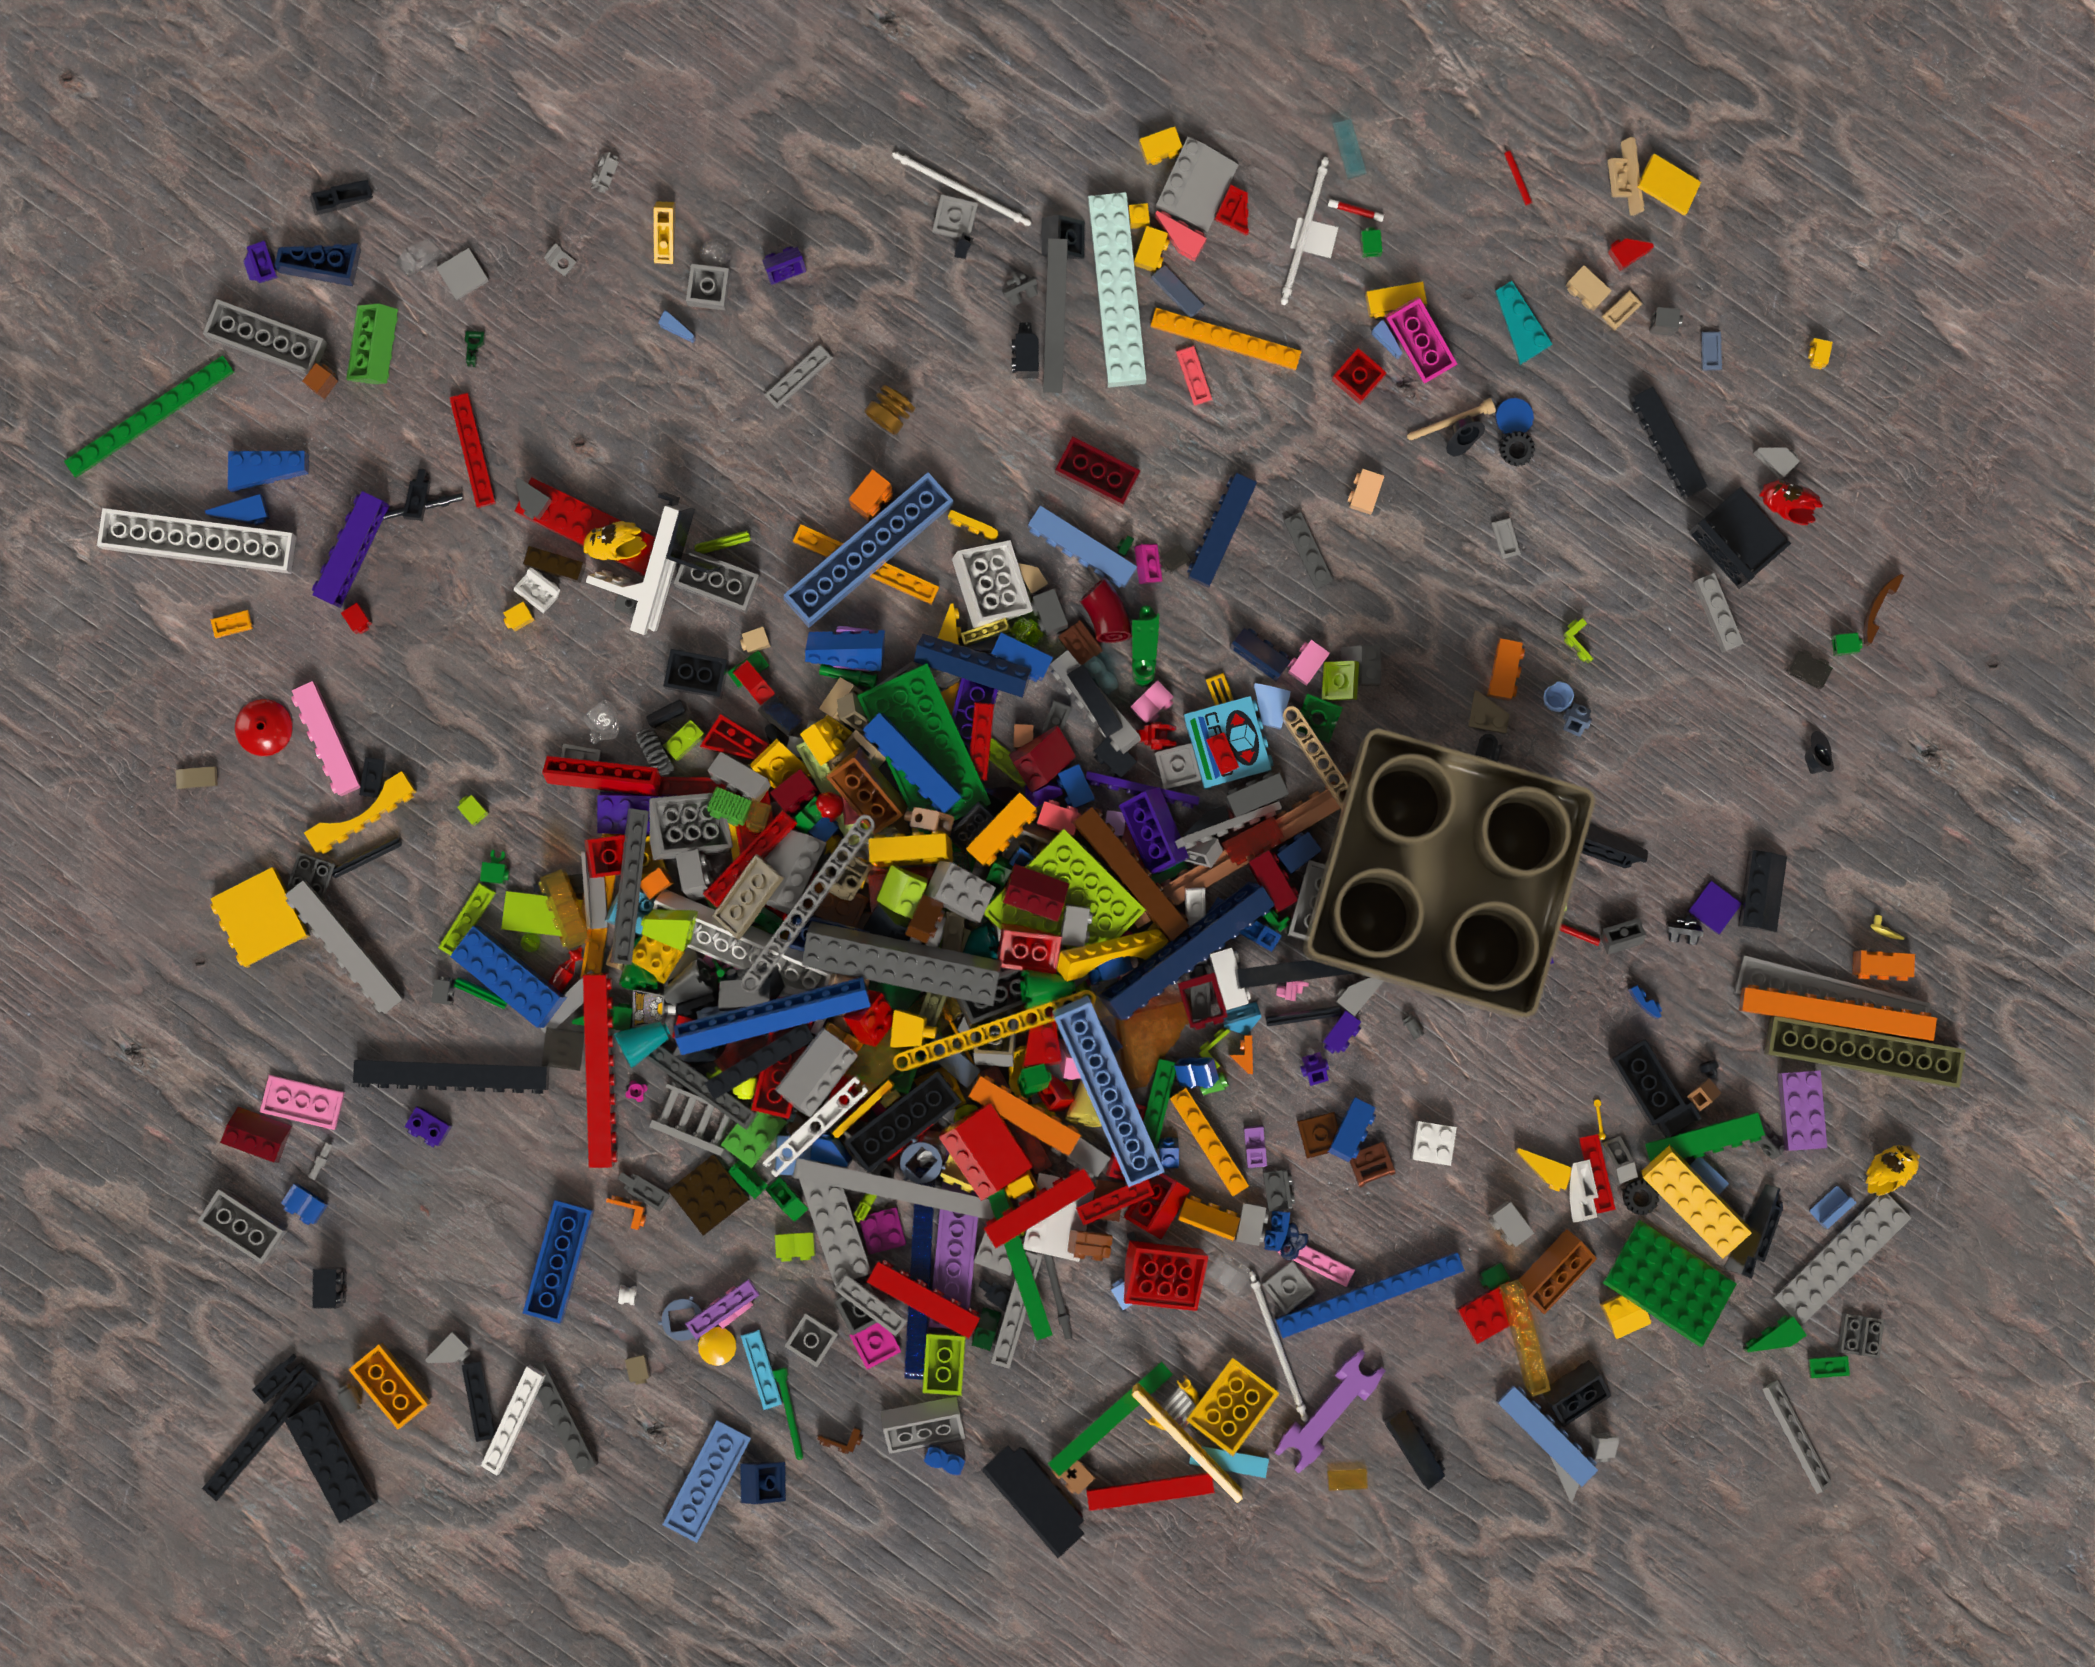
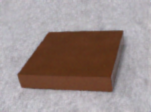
[1297,1112,1339,1159]

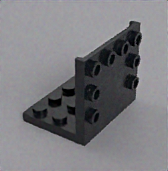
[1688,487,1791,589]

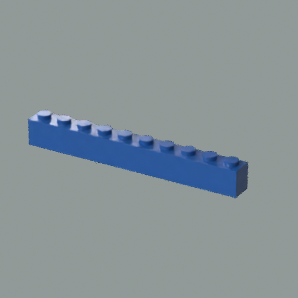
[674,977,871,1055]
[1275,1252,1465,1338]

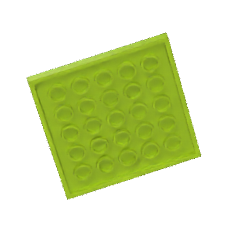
[984,828,1146,950]

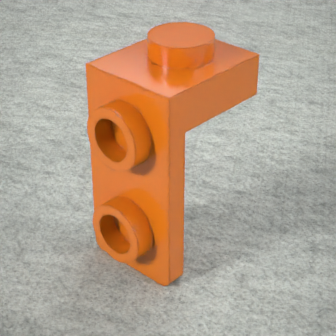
[605,1195,647,1230]

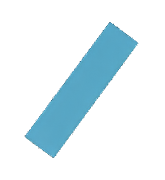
[741,1329,783,1410]
[1189,1446,1269,1478]

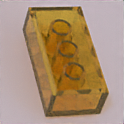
[539,869,593,950]

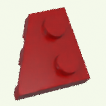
[1214,185,1249,236]

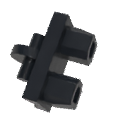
[1666,912,1704,945]

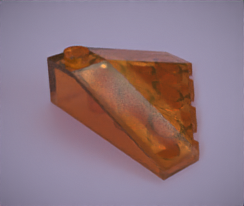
[1114,1000,1191,1090]

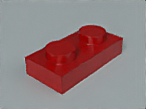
[1206,732,1239,775]

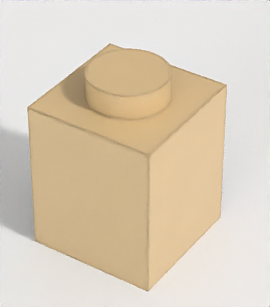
[740,627,771,654]

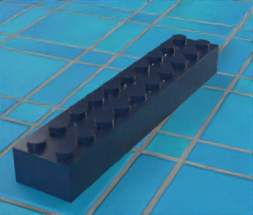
[1098,881,1275,1020]

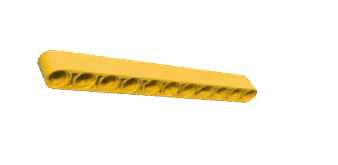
[893,990,1096,1071]

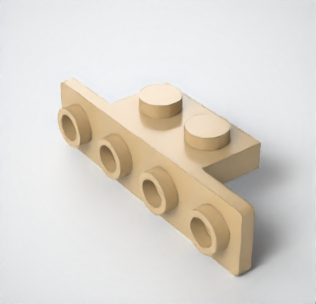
[1608,137,1644,216]

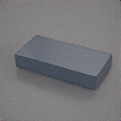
[1701,331,1722,371]

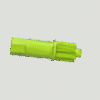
[853,1193,877,1223]

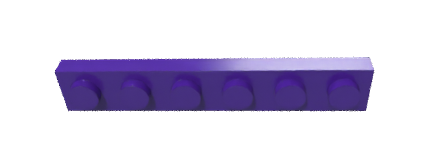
[1086,771,1200,808]

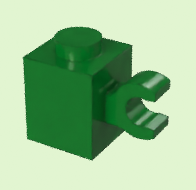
[480,850,510,885]

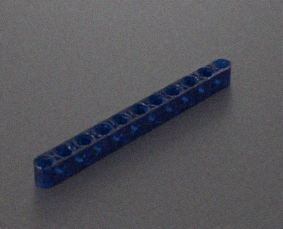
[904,1167,936,1380]

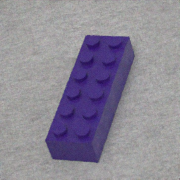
[312,491,390,608]

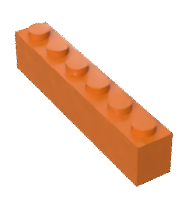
[968,1075,1081,1156]

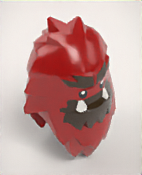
[1759,479,1823,525]

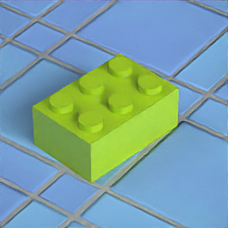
[923,1333,966,1395]

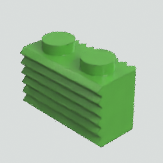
[707,787,753,826]

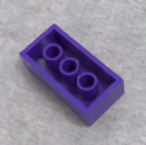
[1119,787,1189,875]
[597,792,677,835]

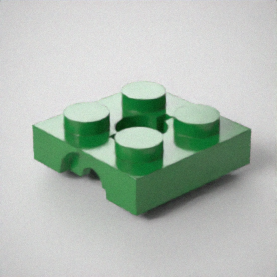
[1297,694,1343,744]

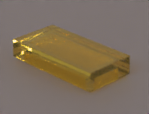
[1327,1469,1368,1491]

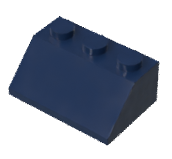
[1230,628,1291,682]

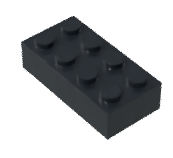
[949,801,997,853]

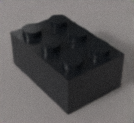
[663,649,729,699]

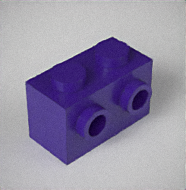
[404,1107,452,1148]

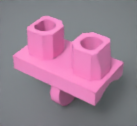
[1276,980,1309,1001]

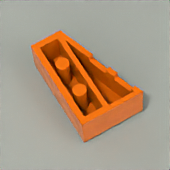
[1852,950,1915,981]

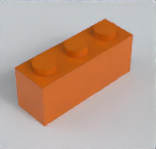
[1487,638,1525,701]

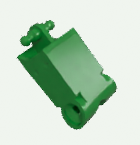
[1132,605,1159,687]

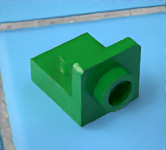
[1262,909,1290,932]

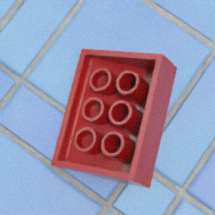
[939,1102,1033,1201]
[1124,1241,1209,1311]

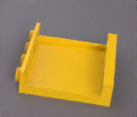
[210,867,310,968]

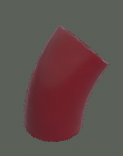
[1079,577,1132,643]

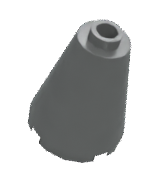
[663,958,718,1005]

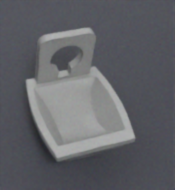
[917,1131,947,1171]

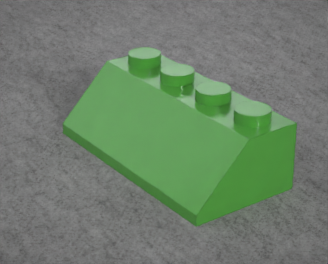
[346,304,398,384]

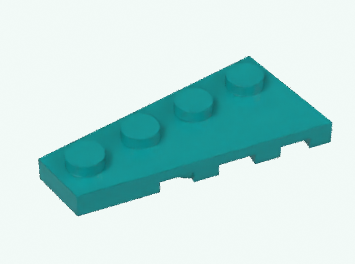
[1495,281,1553,365]

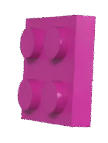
[849,1322,902,1369]

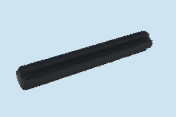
[332,837,402,878]
[1265,1006,1342,1027]

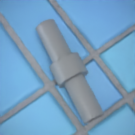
[308,1142,333,1180]

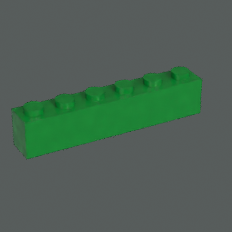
[1645,1112,1765,1162]

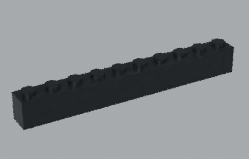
[353,1060,549,1094]

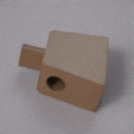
[904,807,954,836]

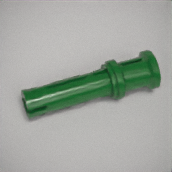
[819,664,878,689]

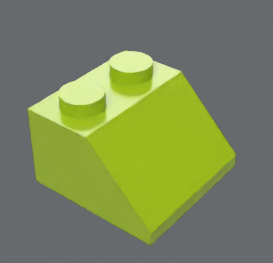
[877,864,927,919]

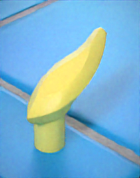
[1870,915,1904,940]

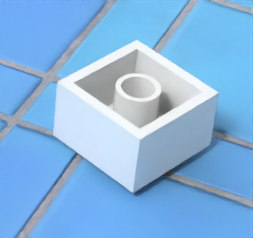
[1411,1121,1457,1166]

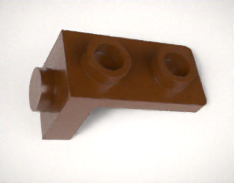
[817,1426,863,1454]

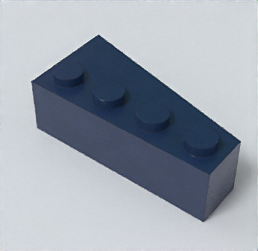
[275,243,361,287]

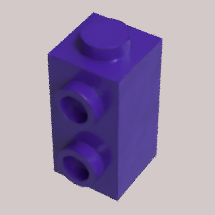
[1322,1011,1361,1054]

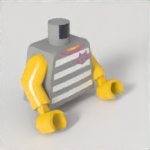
[1144,1375,1200,1433]

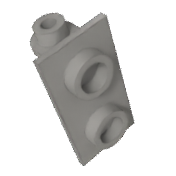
[590,152,619,193]

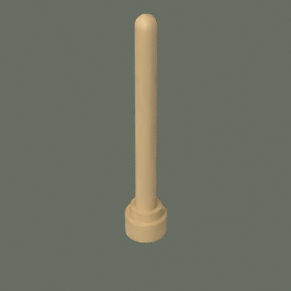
[1407,398,1496,440]

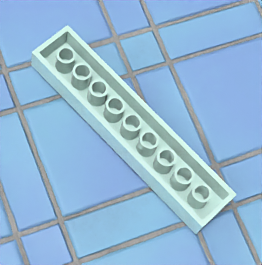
[1088,192,1146,387]

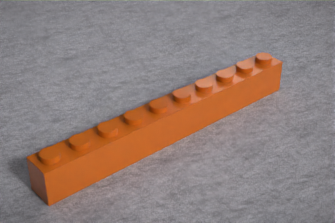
[1739,984,1937,1041]

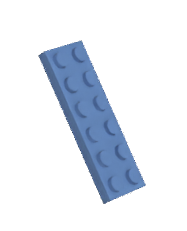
[663,1420,752,1543]

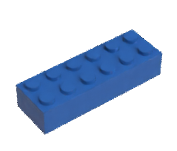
[863,713,963,813]
[450,926,567,1028]
[523,1200,594,1324]

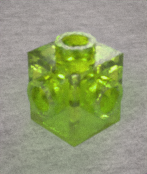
[1010,616,1044,647]

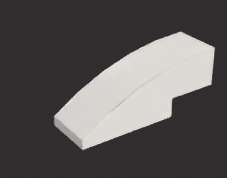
[1570,1160,1598,1223]

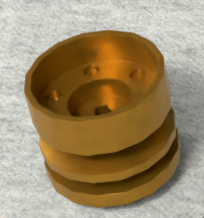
[864,385,915,435]

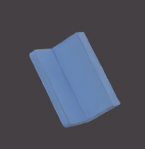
[1809,1186,1856,1229]

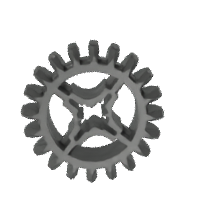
[636,727,674,777]

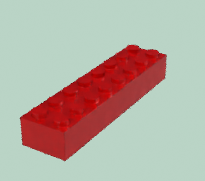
[514,477,656,577]

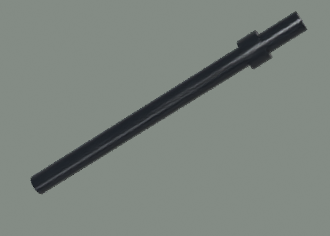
[383,493,464,520]

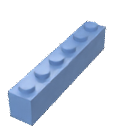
[1028,506,1137,588]
[1497,1386,1598,1487]

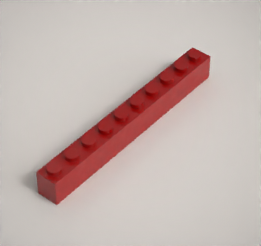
[583,973,618,1168]

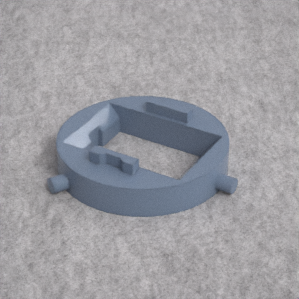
[900,1138,946,1183]
[658,1296,702,1341]

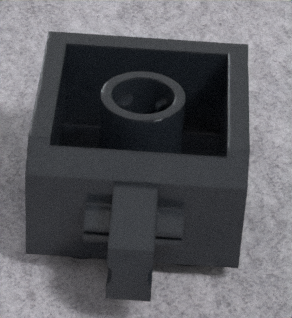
[1012,322,1039,379]

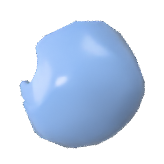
[1543,681,1574,712]

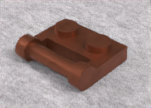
[1349,1141,1396,1188]

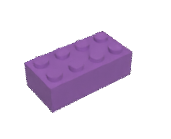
[1778,1071,1827,1151]

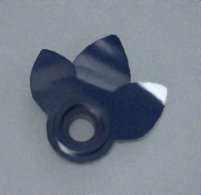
[1280,1222,1308,1260]

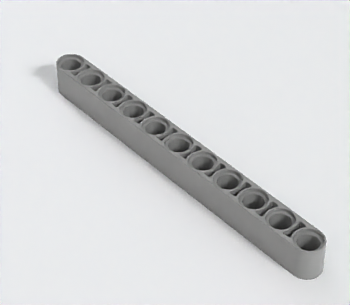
[741,815,875,992]
[793,1158,995,1220]

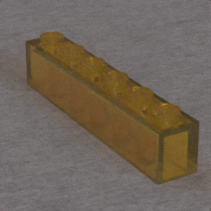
[1500,1280,1550,1397]

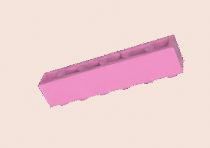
[291,681,361,796]

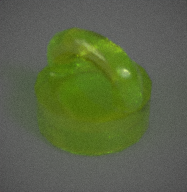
[521,933,541,952]

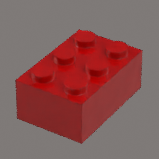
[1456,1281,1528,1344]

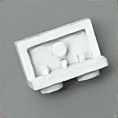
[514,567,560,613]

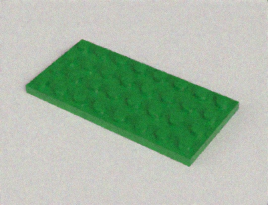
[857,664,991,835]

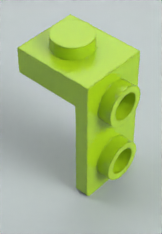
[1563,618,1593,663]
[1199,1028,1230,1069]

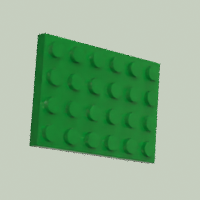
[1603,1219,1737,1348]

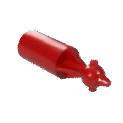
[548,947,583,993]

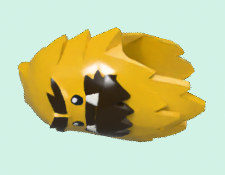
[584,521,646,560]
[1866,1145,1920,1196]

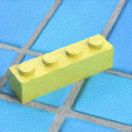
[961,618,1011,647]

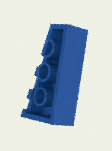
[228,451,309,493]
[805,630,885,671]

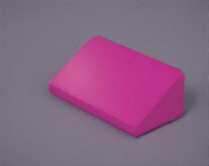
[1134,544,1162,584]

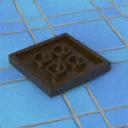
[668,1154,749,1236]

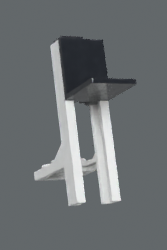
[586,492,721,635]

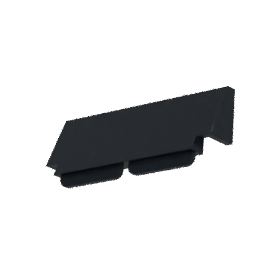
[981,1445,1085,1558]

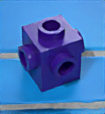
[1300,1052,1329,1086]

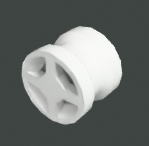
[619,1285,637,1305]

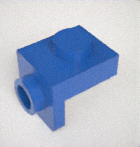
[1159,1137,1179,1168]

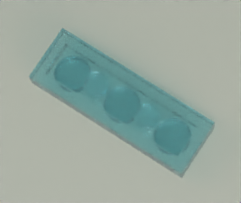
[1332,119,1366,180]

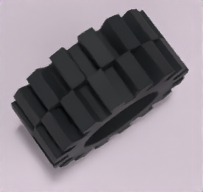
[1499,431,1535,466]
[1623,1180,1660,1215]

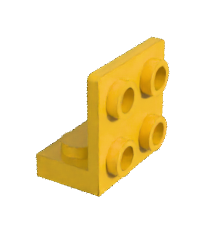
[632,935,685,984]

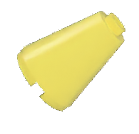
[1065,1079,1102,1127]

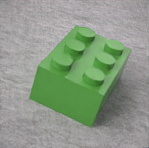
[721,1103,788,1168]

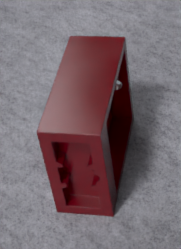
[1177,972,1228,1030]

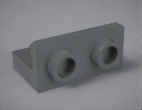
[1263,1170,1295,1211]

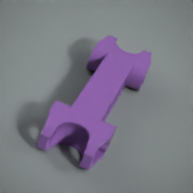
[1274,1349,1386,1473]

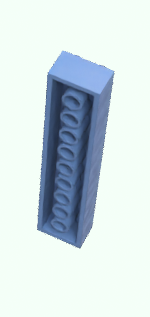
[783,473,953,628]
[1052,996,1164,1187]

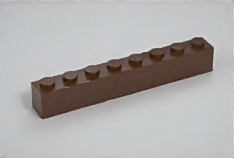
[1072,807,1189,941]

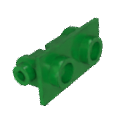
[728,1160,768,1199]

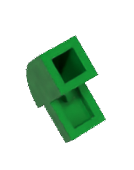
[793,796,822,834]

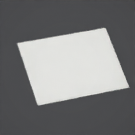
[1290,217,1338,258]

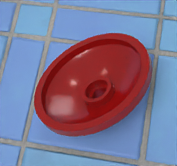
[235,699,293,756]

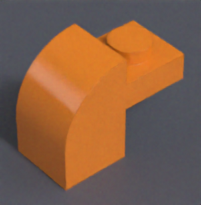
[640,867,675,900]

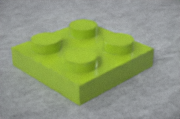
[1322,661,1359,701]

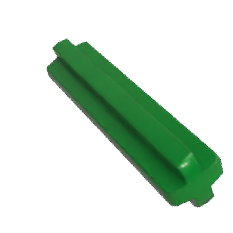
[454,977,507,1009]

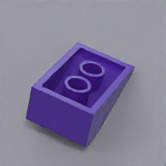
[762,246,807,285]

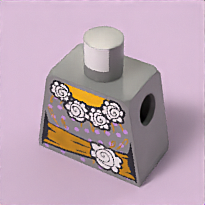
[632,990,677,1027]

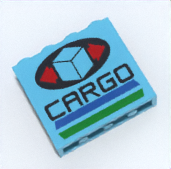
[1183,696,1274,790]

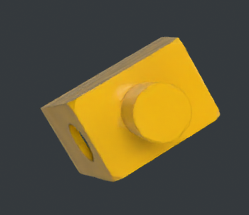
[890,1009,937,1047]

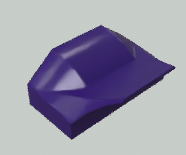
[243,241,278,283]
[1024,780,1063,807]

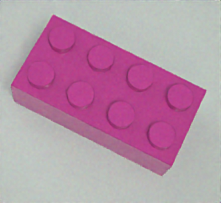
[1385,296,1457,384]

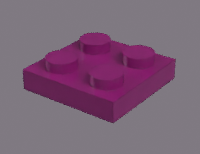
[860,1207,906,1255]

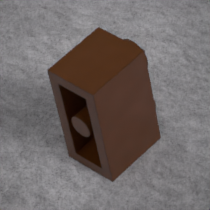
[906,895,945,944]

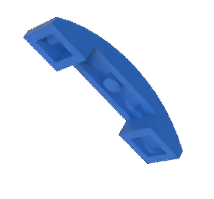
[1209,897,1282,952]

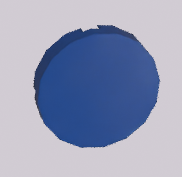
[1495,398,1534,435]

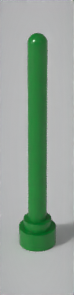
[772,1367,803,1460]

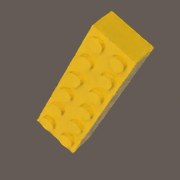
[1641,1145,1752,1259]

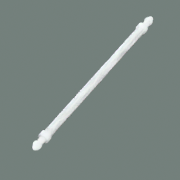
[892,152,1031,226]
[1281,157,1329,305]
[1249,1271,1308,1422]

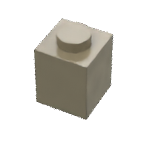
[625,1354,651,1385]

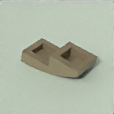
[175,767,218,789]

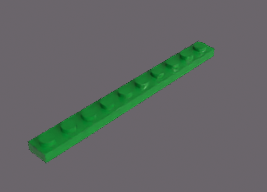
[64,355,234,478]

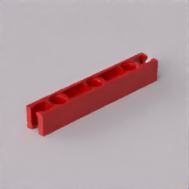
[1086,1472,1214,1511]

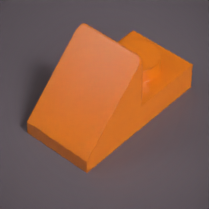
[1229,1035,1253,1074]

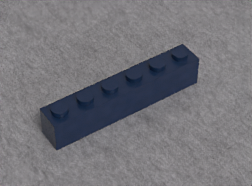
[1187,473,1257,588]
[914,634,1032,698]

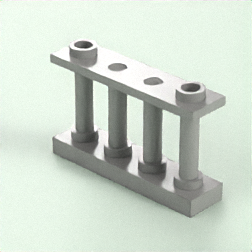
[649,1082,730,1156]

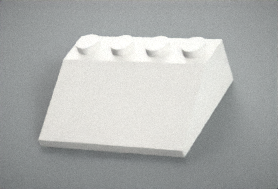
[952,540,1033,629]
[1023,1173,1096,1262]

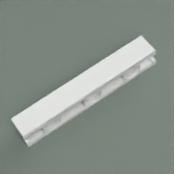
[763,1075,869,1177]

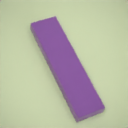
[685,1279,760,1339]

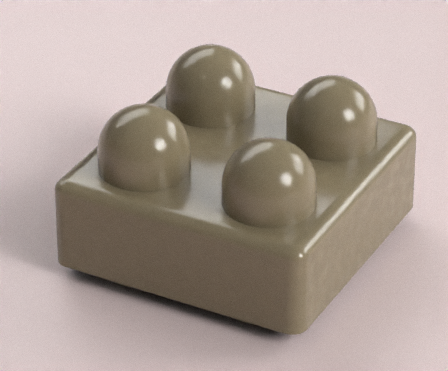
[1303,729,1595,1018]

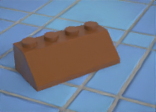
[826,748,908,835]
[1514,1229,1597,1315]

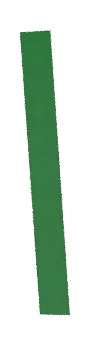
[988,1189,1053,1341]
[1048,1362,1173,1477]

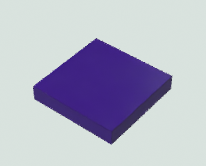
[1688,881,1742,935]

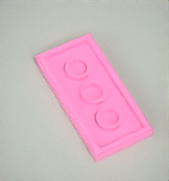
[260,1075,345,1130]

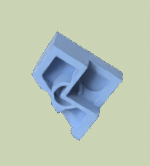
[1254,683,1291,729]

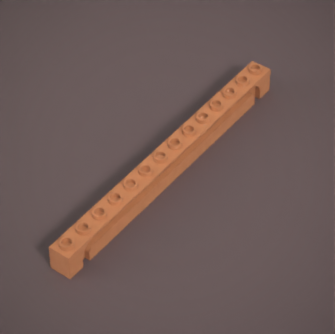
[1134,771,1352,929]

